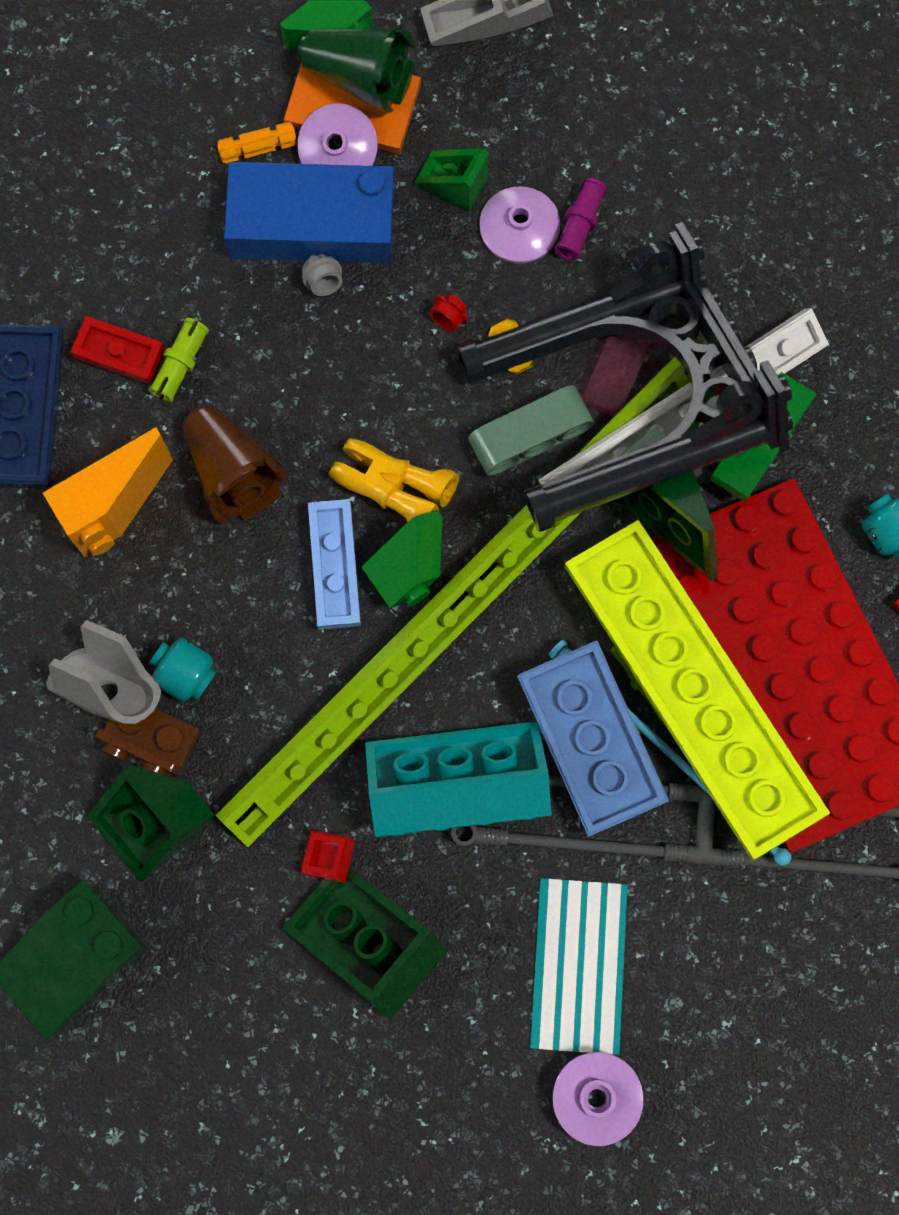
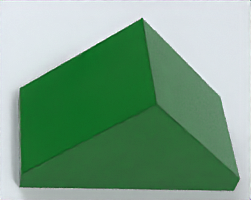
[414,148,489,212]

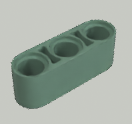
[468,385,595,476]

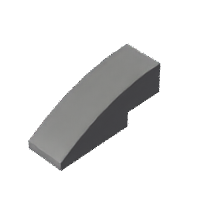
[420,0,553,46]

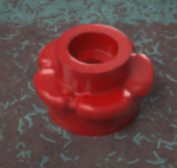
[429,294,468,332]

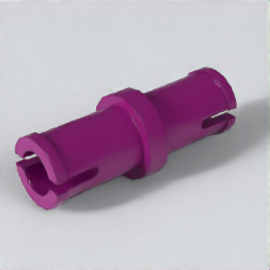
[555,178,607,261]

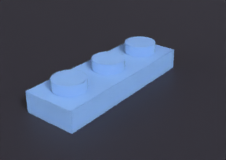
[308,499,361,630]

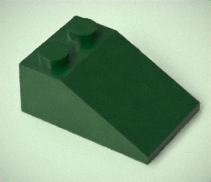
[618,427,718,582]
[282,868,448,1021]
[0,880,149,1040]

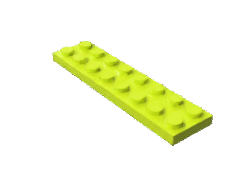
[565,520,830,862]

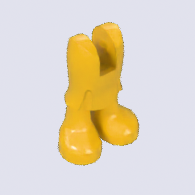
[328,438,459,522]

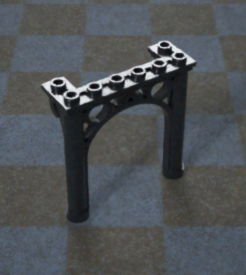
[456,222,793,532]

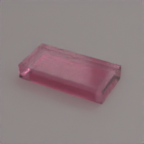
[582,335,651,417]

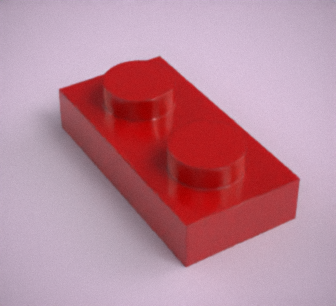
[70,316,165,385]

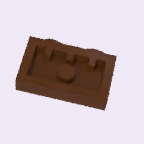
[95,709,201,778]

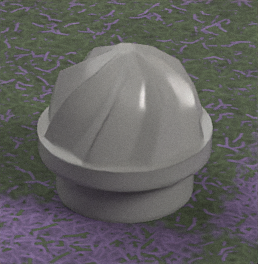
[302,253,342,296]

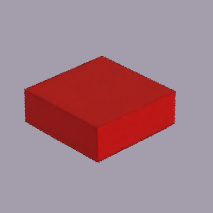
[300,830,356,883]

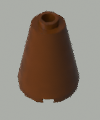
[183,407,287,524]

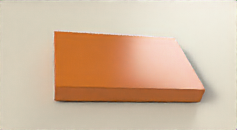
[284,62,421,155]

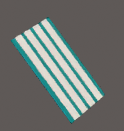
[530,878,628,1055]

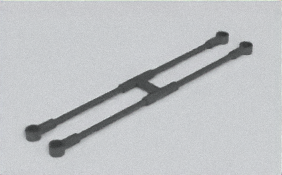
[451,775,899,879]

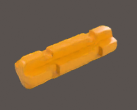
[217,122,297,164]

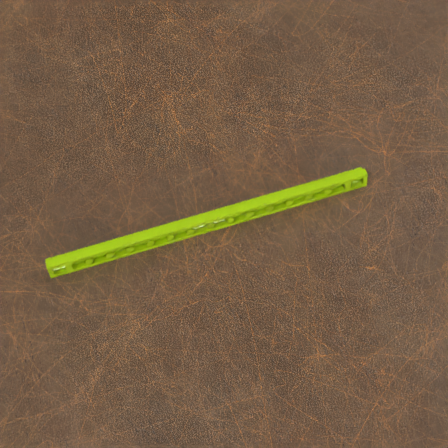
[216,339,704,847]

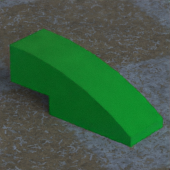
[710,372,817,502]

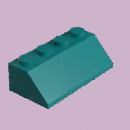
[365,721,552,837]

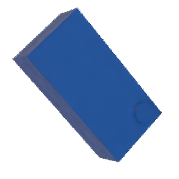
[224,162,395,263]

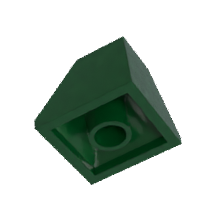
[87,765,214,882]

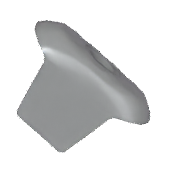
[46,620,161,724]

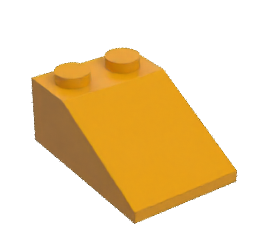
[43,427,173,557]

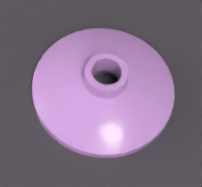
[298,104,378,166]
[479,186,560,264]
[553,1052,643,1146]

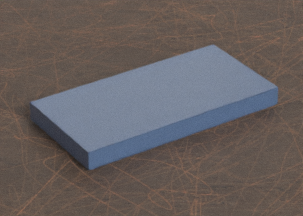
[517,640,669,837]

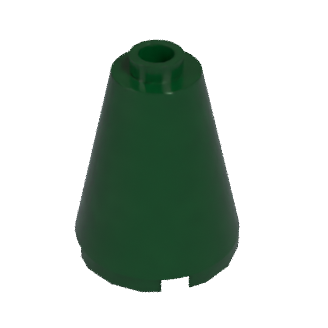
[298,28,415,113]

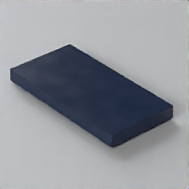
[0,324,65,489]

